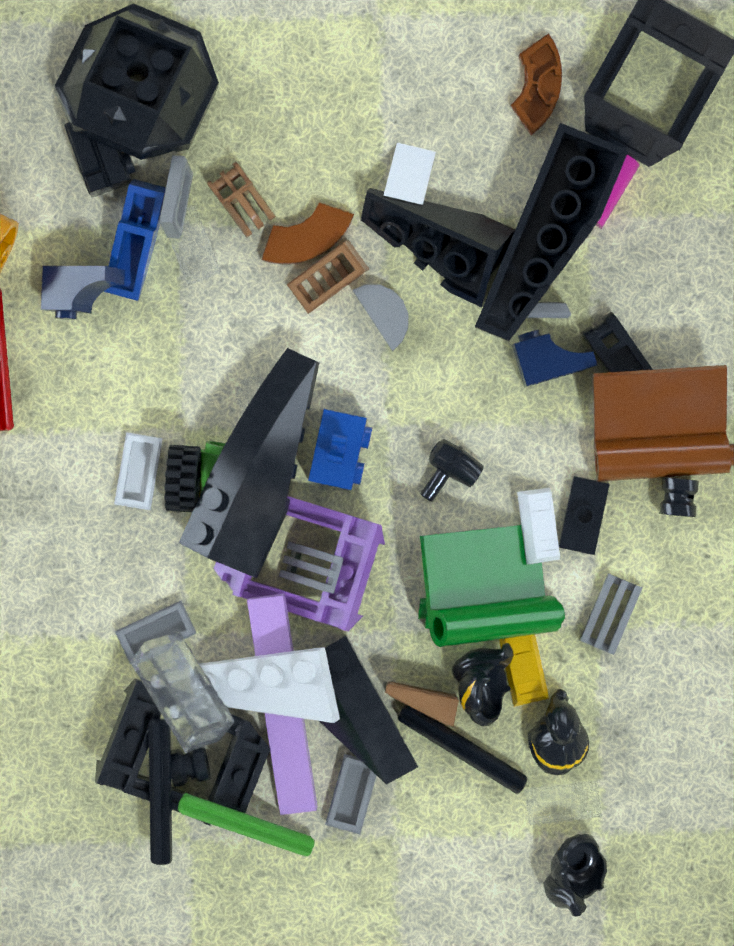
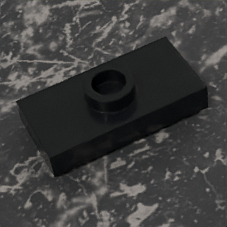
[559,476,610,555]

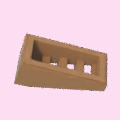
[287,240,369,314]
[385,681,459,727]

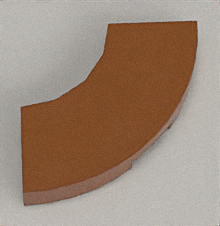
[510,33,562,136]
[261,202,354,265]

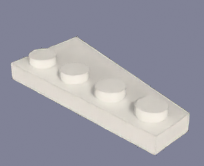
[189,647,340,723]

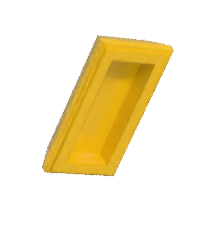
[499,635,549,707]

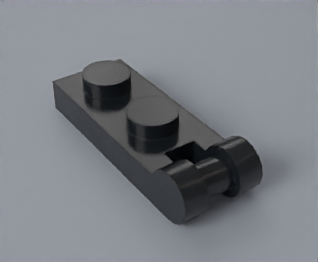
[581,312,653,372]

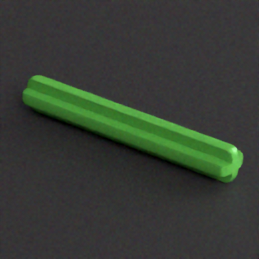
[178,793,315,857]

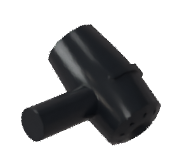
[420,439,484,502]

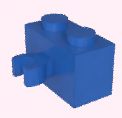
[308,409,372,490]

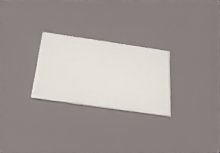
[383,143,436,205]

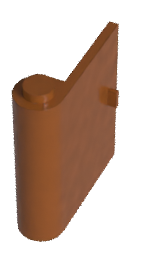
[593,365,734,482]

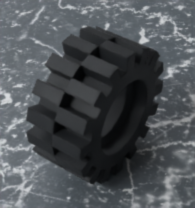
[164,445,201,512]

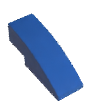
[104,179,166,301]

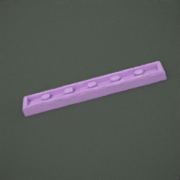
[247,593,318,815]

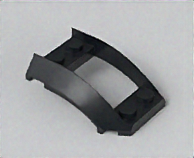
[584,0,734,167]
[95,678,270,826]

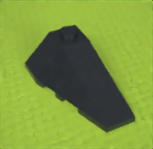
[361,188,515,308]
[319,636,418,785]

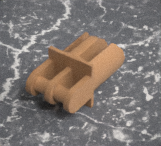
[207,162,276,238]

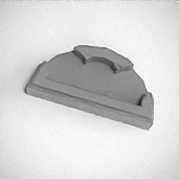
[353,284,408,352]

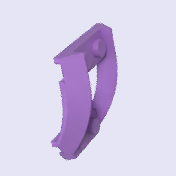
[214,496,385,631]

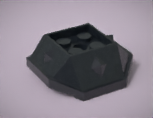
[55,3,219,160]

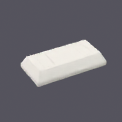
[114,432,163,510]
[517,487,560,564]

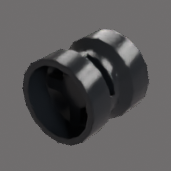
[659,478,699,517]
[171,744,211,787]

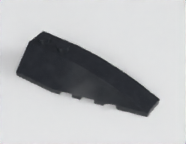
[475,123,629,342]
[179,348,320,578]

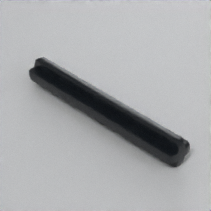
[398,704,527,794]
[148,718,173,865]

